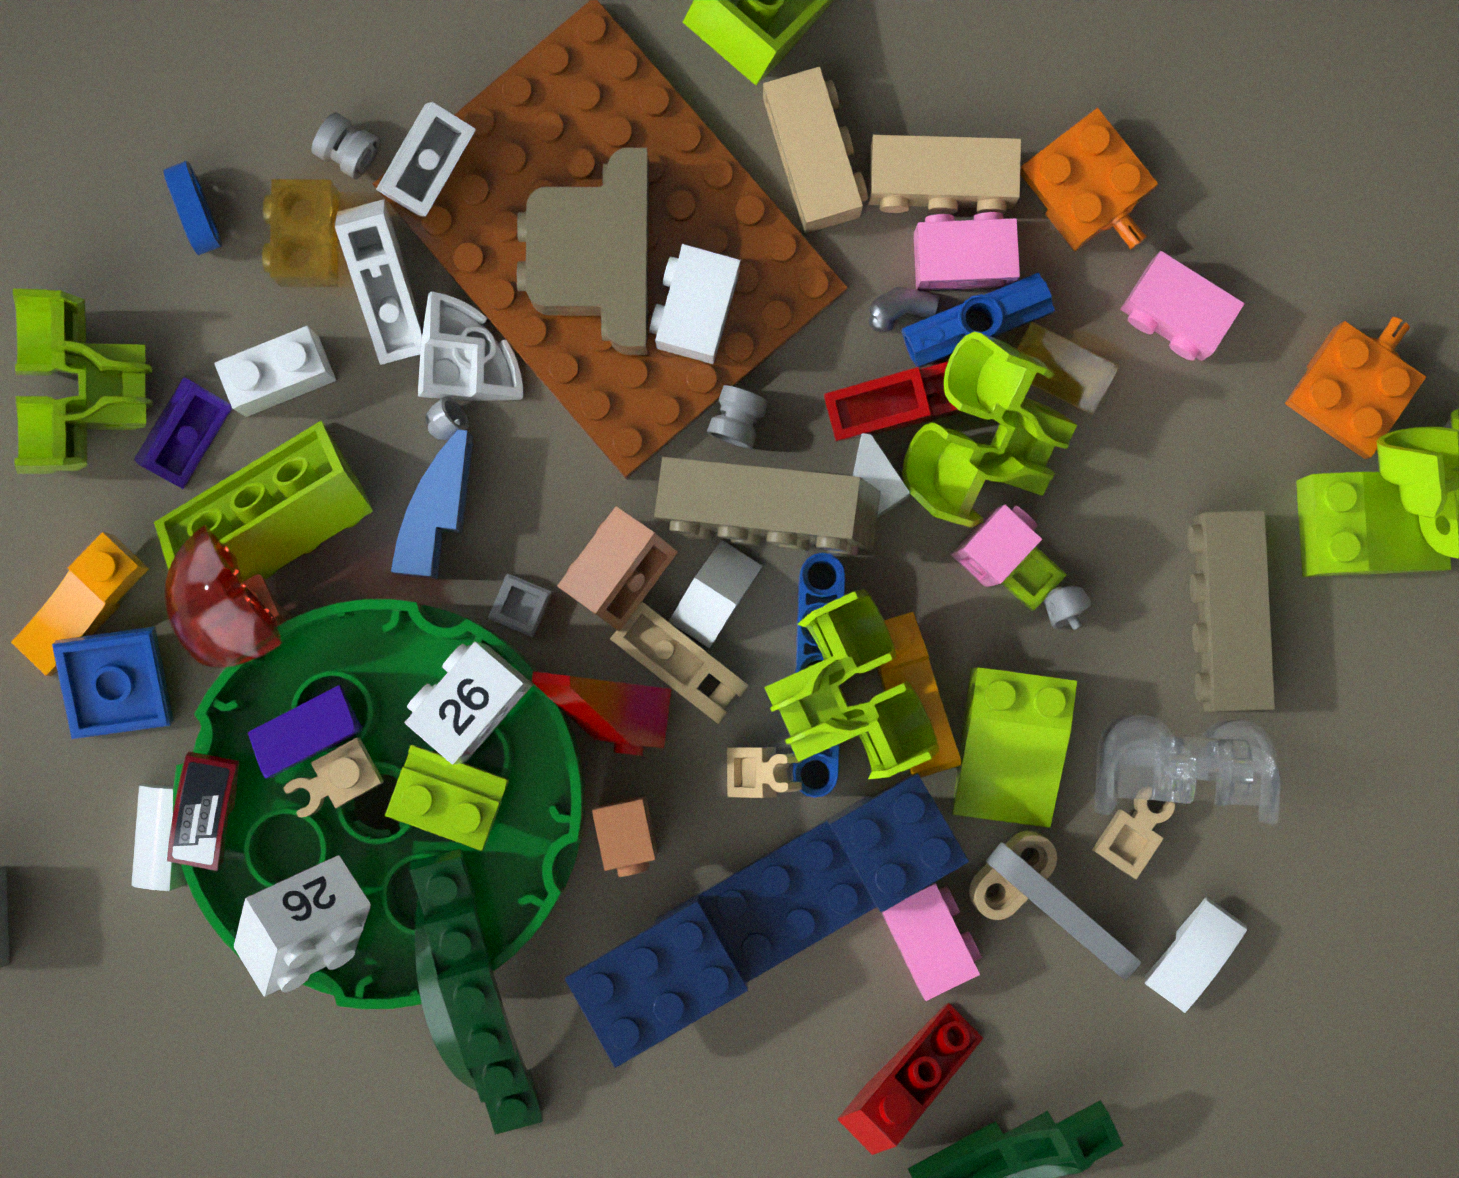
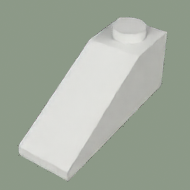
[335,199,423,365]

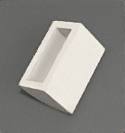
[132,784,186,891]

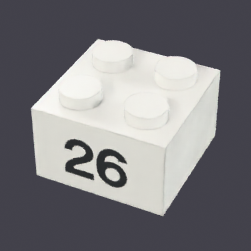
[404,642,533,765]
[234,855,371,997]

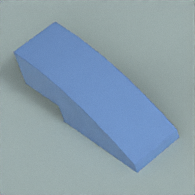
[391,430,473,579]

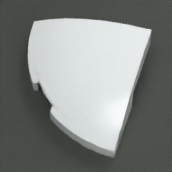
[418,292,523,401]

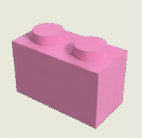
[914,212,1020,291]
[1120,251,1245,361]
[950,505,1042,588]
[882,882,982,1001]

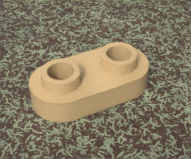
[969,831,1057,920]

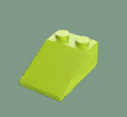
[683,0,834,86]
[1296,472,1451,577]
[952,667,1077,828]

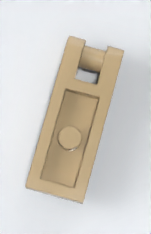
[610,602,749,724]

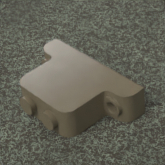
[517,148,649,355]

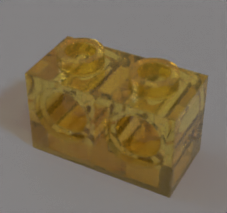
[262,179,340,287]

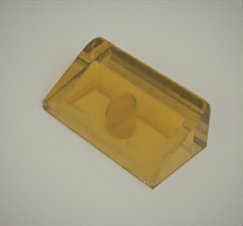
[1016,322,1119,414]

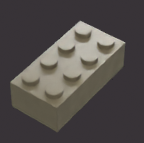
[654,457,881,557]

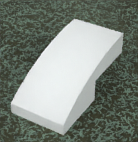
[1145,896,1247,1013]

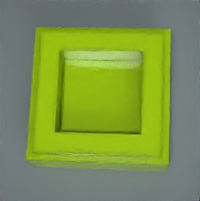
[1001,547,1067,611]

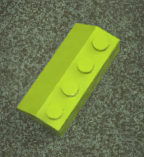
[154,421,373,615]

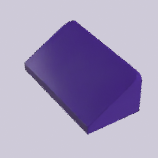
[134,377,232,489]
[248,685,364,779]

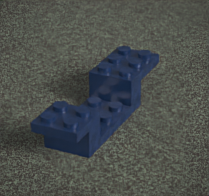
[564,773,969,1068]

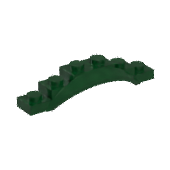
[410,849,543,1135]
[907,1100,1124,1178]

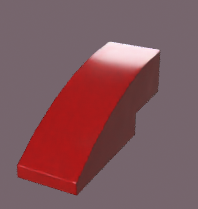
[823,361,963,442]

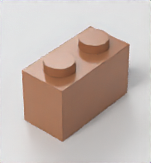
[557,506,678,632]
[592,795,658,877]

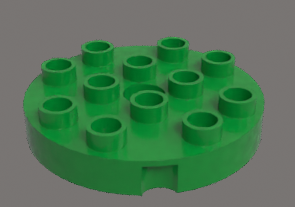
[173,599,585,1009]

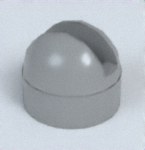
[426,397,469,440]

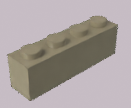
[1187,510,1275,712]

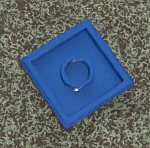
[52,627,174,739]

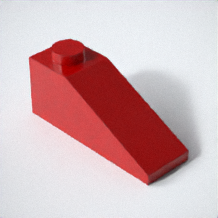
[532,671,671,756]

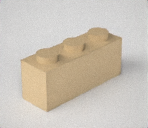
[762,66,868,234]
[868,135,1021,214]

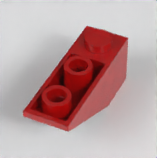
[837,1003,984,1155]

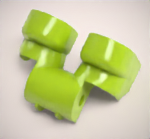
[13,288,153,474]
[902,332,1077,528]
[1376,408,1459,559]
[764,589,939,779]

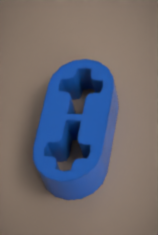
[163,161,222,256]

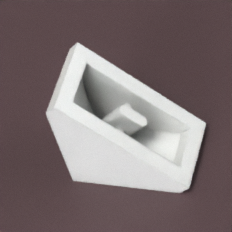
[853,433,910,518]
[668,540,763,649]

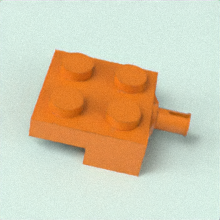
[1020,107,1158,252]
[1284,317,1426,459]

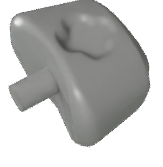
[1044,586,1091,631]

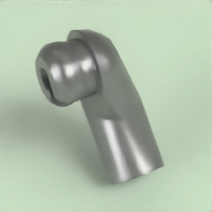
[868,287,939,333]

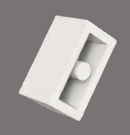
[376,102,476,217]
[649,244,740,364]
[214,326,337,417]

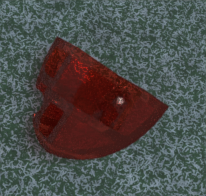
[164,525,282,668]

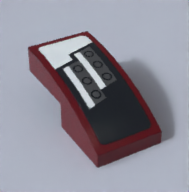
[167,752,239,871]

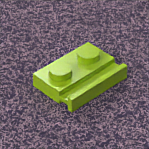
[385,745,510,851]

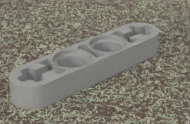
[985,842,1142,981]

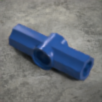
[901,273,1055,368]

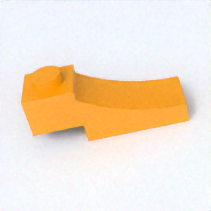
[11,532,149,676]
[877,612,961,778]

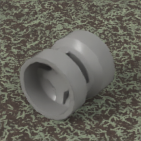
[311,112,380,180]
[707,385,769,449]

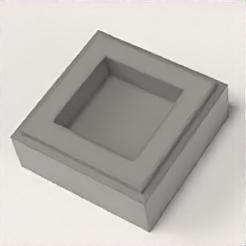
[488,573,553,638]

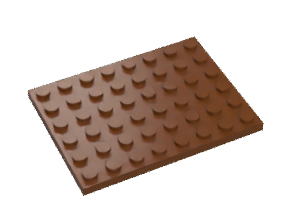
[372,0,848,479]

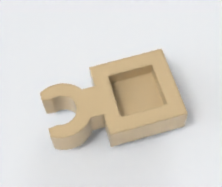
[283,738,384,817]
[727,747,802,798]
[1092,786,1176,880]

